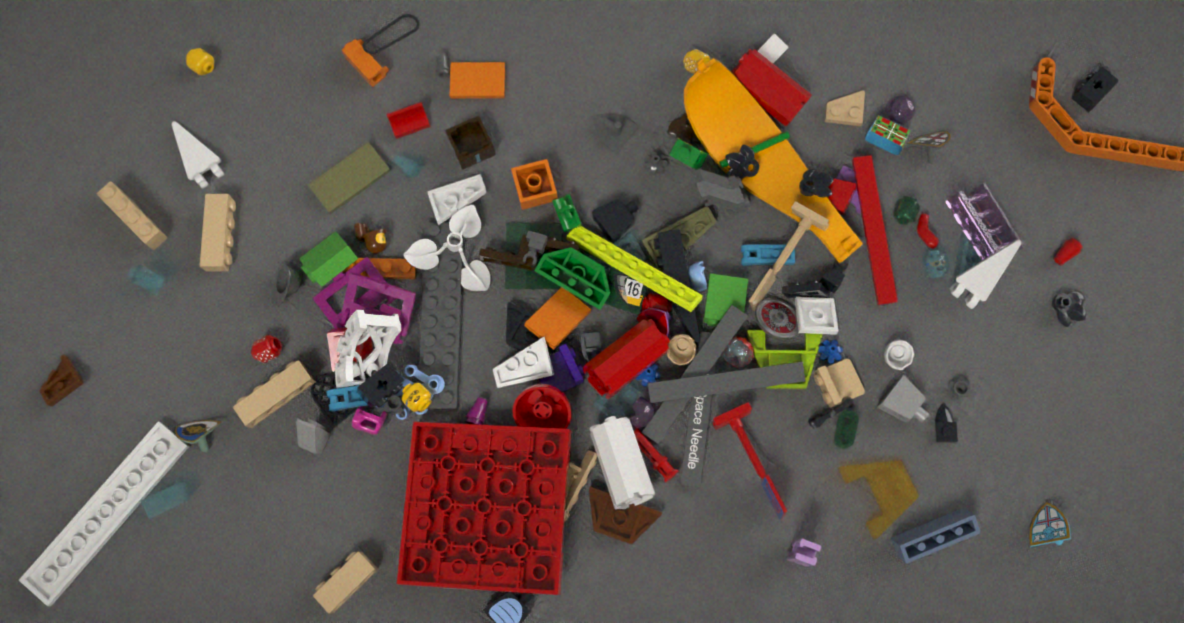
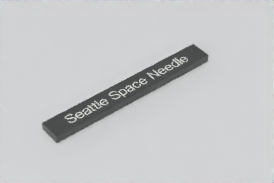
[680,331,716,488]

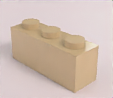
[313,551,378,614]

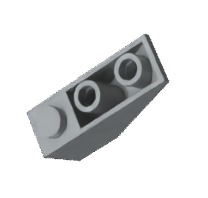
[296,418,331,456]

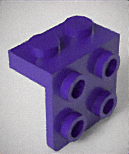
[539,344,585,392]

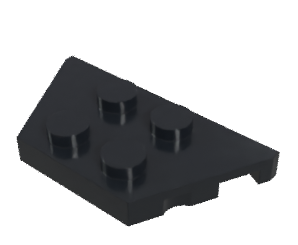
[506,302,574,355]

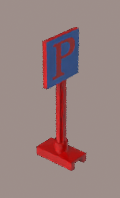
[712,402,788,520]

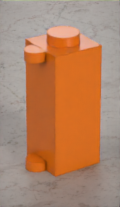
[342,39,389,87]

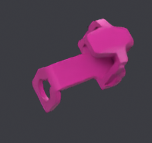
[352,406,387,435]

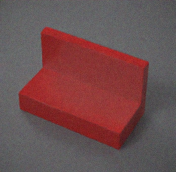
[386,102,430,139]

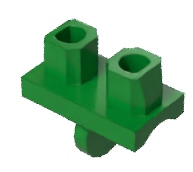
[552,194,582,232]

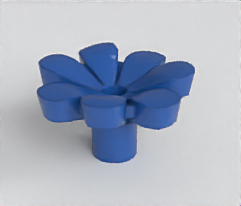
[818,340,843,365]
[635,364,661,387]

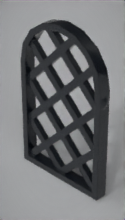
[311,375,359,427]

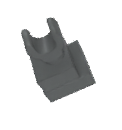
[523,230,548,266]

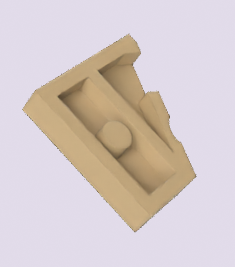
[824,91,865,126]

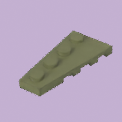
[641,206,717,272]

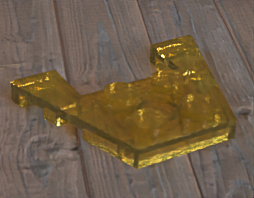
[838,460,919,540]

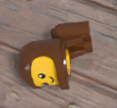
[354,223,387,253]

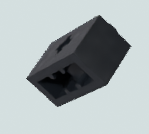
[1072,67,1119,113]
[356,363,404,409]

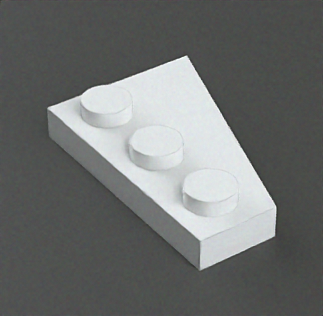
[427,174,487,225]
[493,336,554,388]

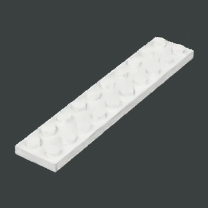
[19,421,190,606]

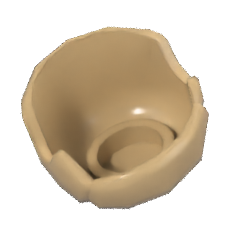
[667,333,696,365]

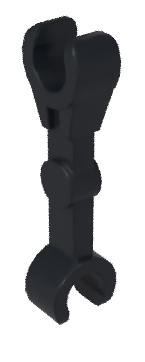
[808,396,855,429]

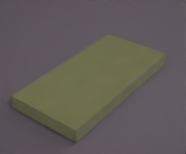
[308,142,391,214]

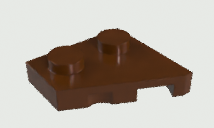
[39,354,84,407]

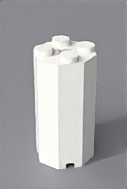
[590,416,655,509]

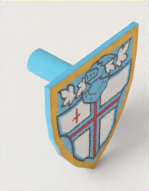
[1029,502,1071,547]

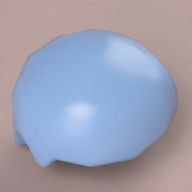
[687,261,707,291]

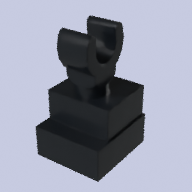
[819,260,848,294]

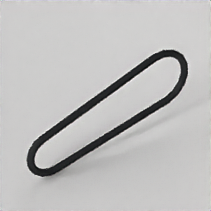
[363,14,419,54]

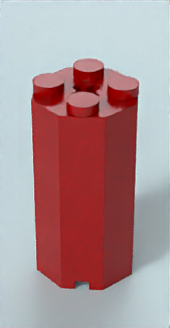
[731,49,812,127]
[583,319,670,399]

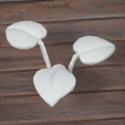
[404,205,490,291]

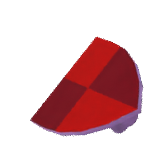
[636,308,672,337]

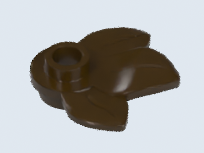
[668,113,701,144]

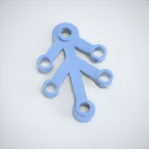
[376,365,445,420]

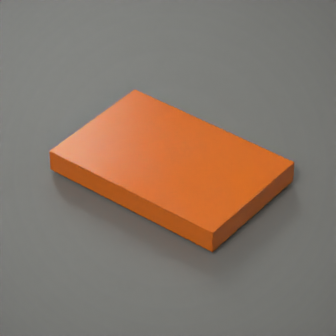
[450,62,505,99]
[524,287,591,350]

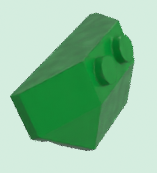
[534,247,610,310]

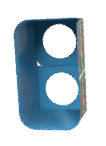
[865,115,910,155]

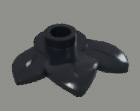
[725,145,759,180]
[799,169,834,198]
[1052,292,1086,327]

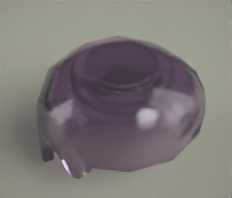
[885,95,916,124]
[629,396,654,428]

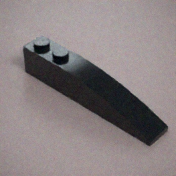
[653,229,700,344]

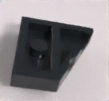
[782,281,830,298]

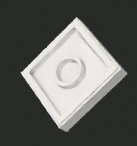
[795,297,838,335]

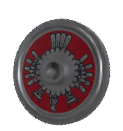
[755,298,798,340]

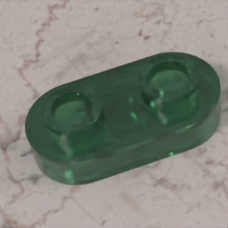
[833,410,859,449]

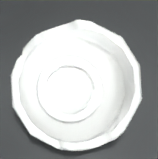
[884,339,914,370]

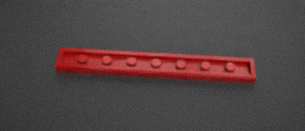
[852,155,898,306]

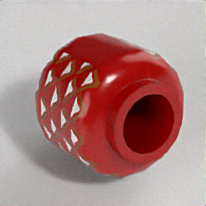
[251,335,282,363]

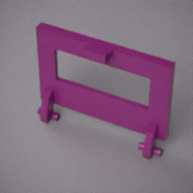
[313,257,397,328]
[338,272,416,344]

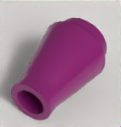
[465,397,488,425]

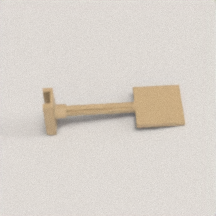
[749,201,829,311]

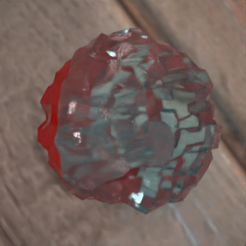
[722,337,754,368]

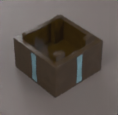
[445,115,496,170]

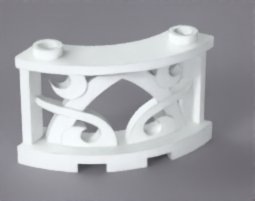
[335,310,401,389]

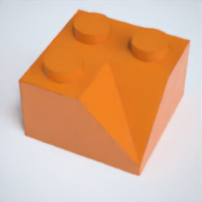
[511,159,558,210]

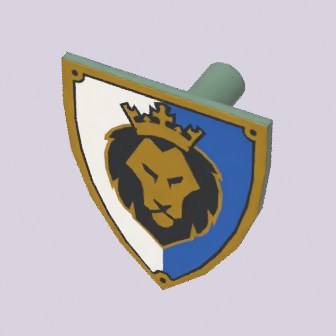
[175,420,223,452]

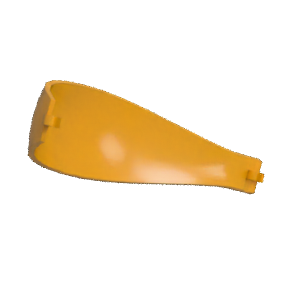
[684,58,863,263]

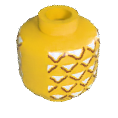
[683,49,710,74]

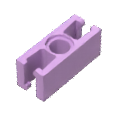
[787,538,821,567]

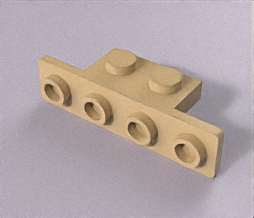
[564,451,597,522]

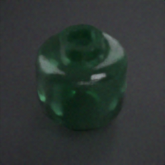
[892,196,920,225]

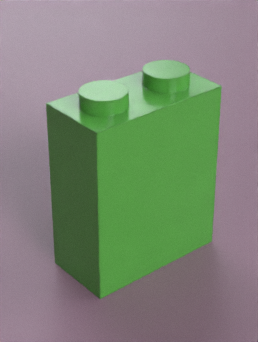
[299,231,358,287]
[703,273,748,327]

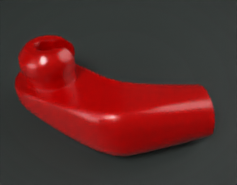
[917,214,939,249]

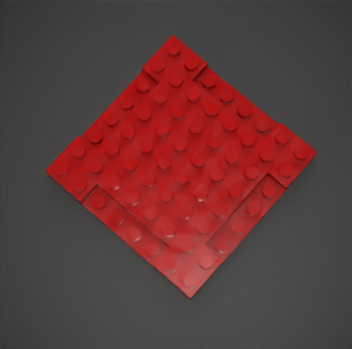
[397,422,572,595]

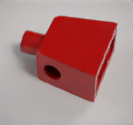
[828,179,856,215]

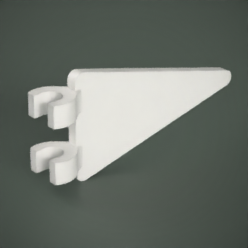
[172,121,225,189]
[950,239,1021,309]

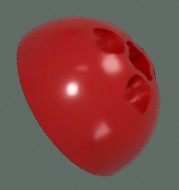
[513,384,571,429]

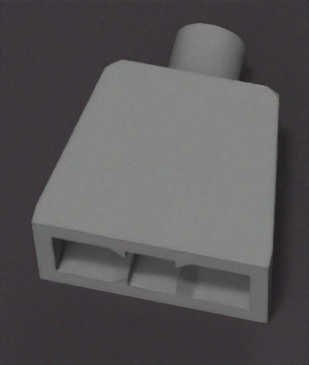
[877,375,929,422]

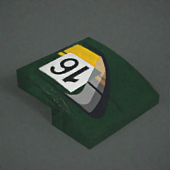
[605,267,647,315]

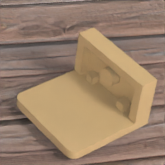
[814,359,865,408]

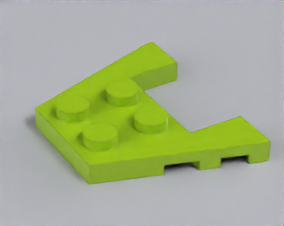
[747,330,823,389]

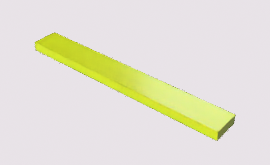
[566,226,703,312]

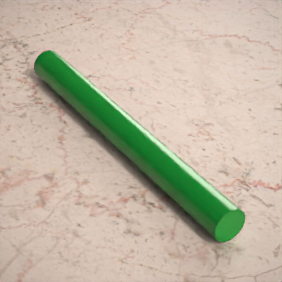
[719,131,790,168]

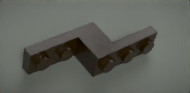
[479,234,579,271]

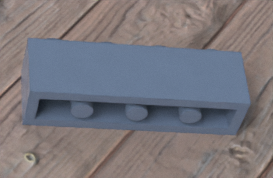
[891,508,981,564]

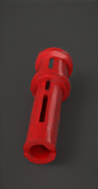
[634,429,679,483]

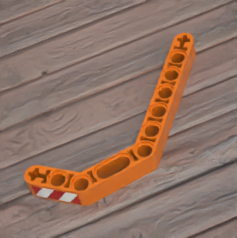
[1029,57,1184,171]

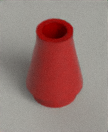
[1053,238,1083,266]

